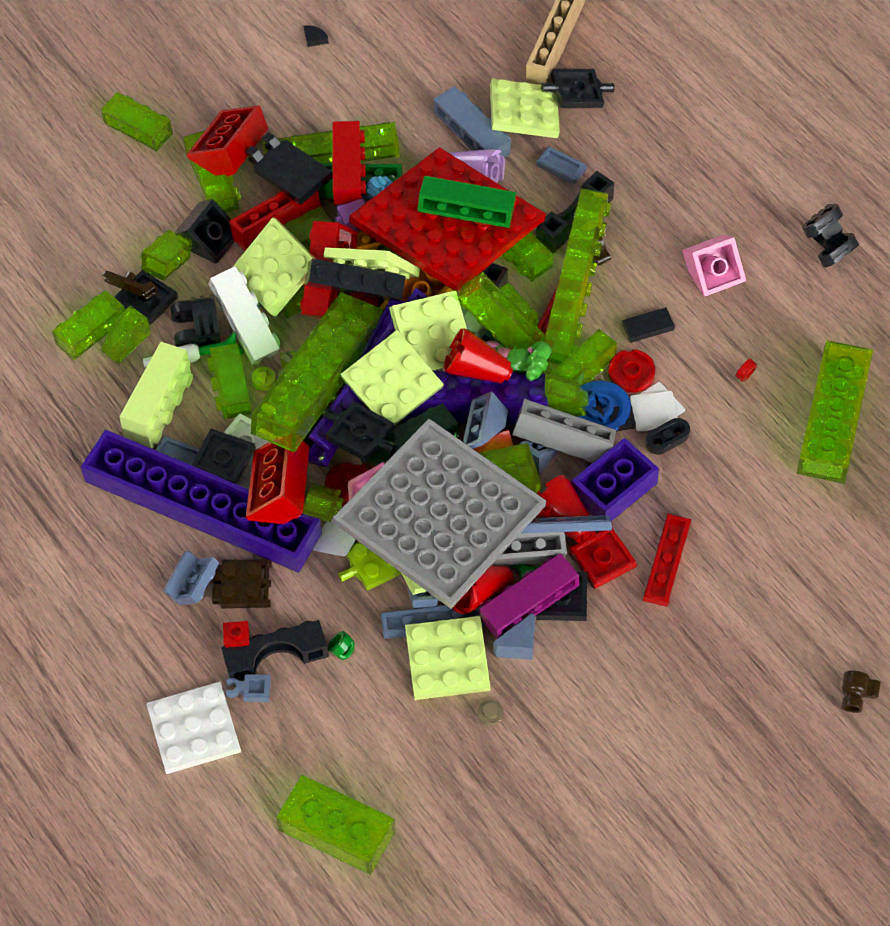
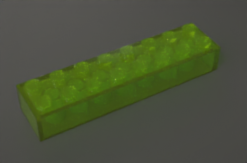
[251,292,383,452]

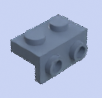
[164,551,219,605]

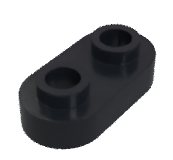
[645,418,690,455]

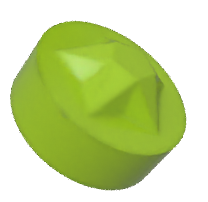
[252,367,276,391]

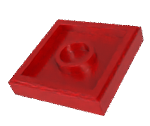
[569,528,637,589]

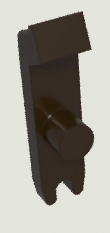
[103,270,158,300]

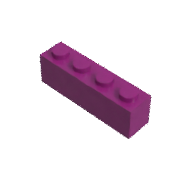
[479,553,579,639]

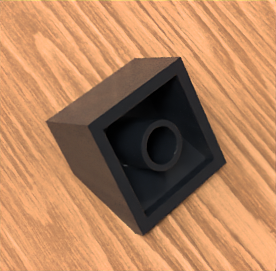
[173,199,234,264]

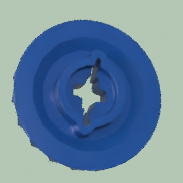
[568,381,631,431]

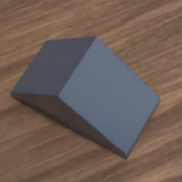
[519,440,558,476]
[493,613,535,660]

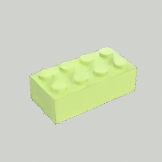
[119,342,193,449]

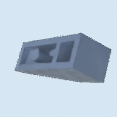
[463,391,508,449]

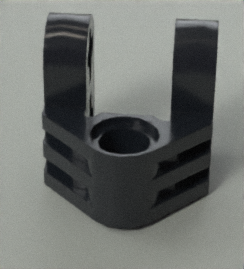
[802,204,859,267]
[170,294,221,347]

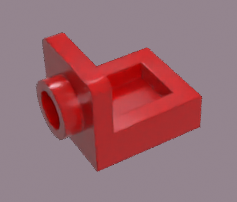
[223,621,251,647]

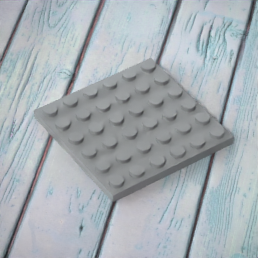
[333,419,546,608]

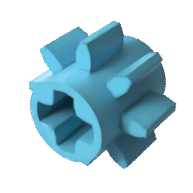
[366,176,393,200]

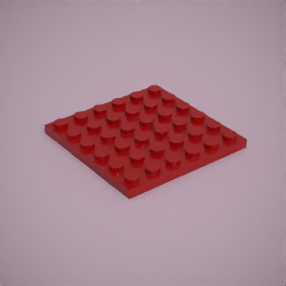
[349,147,546,292]

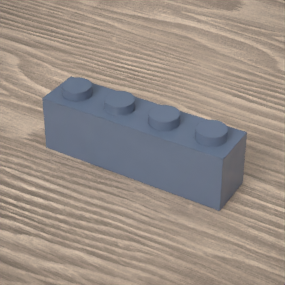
[434,86,511,158]

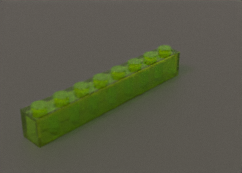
[544,188,612,366]

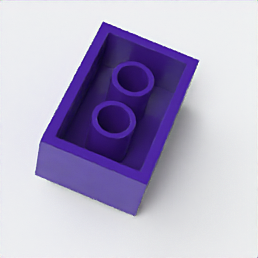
[571,438,659,521]

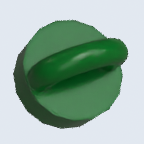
[328,631,355,660]

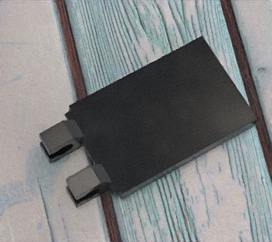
[245,132,333,205]

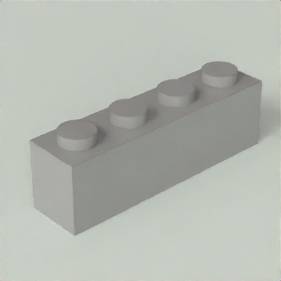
[512,399,616,463]
[492,532,567,565]

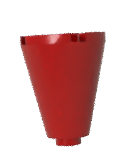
[443,328,513,384]
[536,475,595,543]
[452,565,514,614]

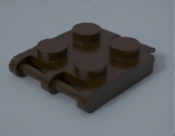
[212,559,272,609]

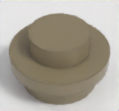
[478,700,503,726]

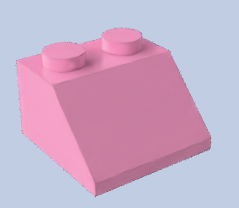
[682,235,746,297]

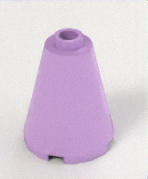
[449,149,505,183]

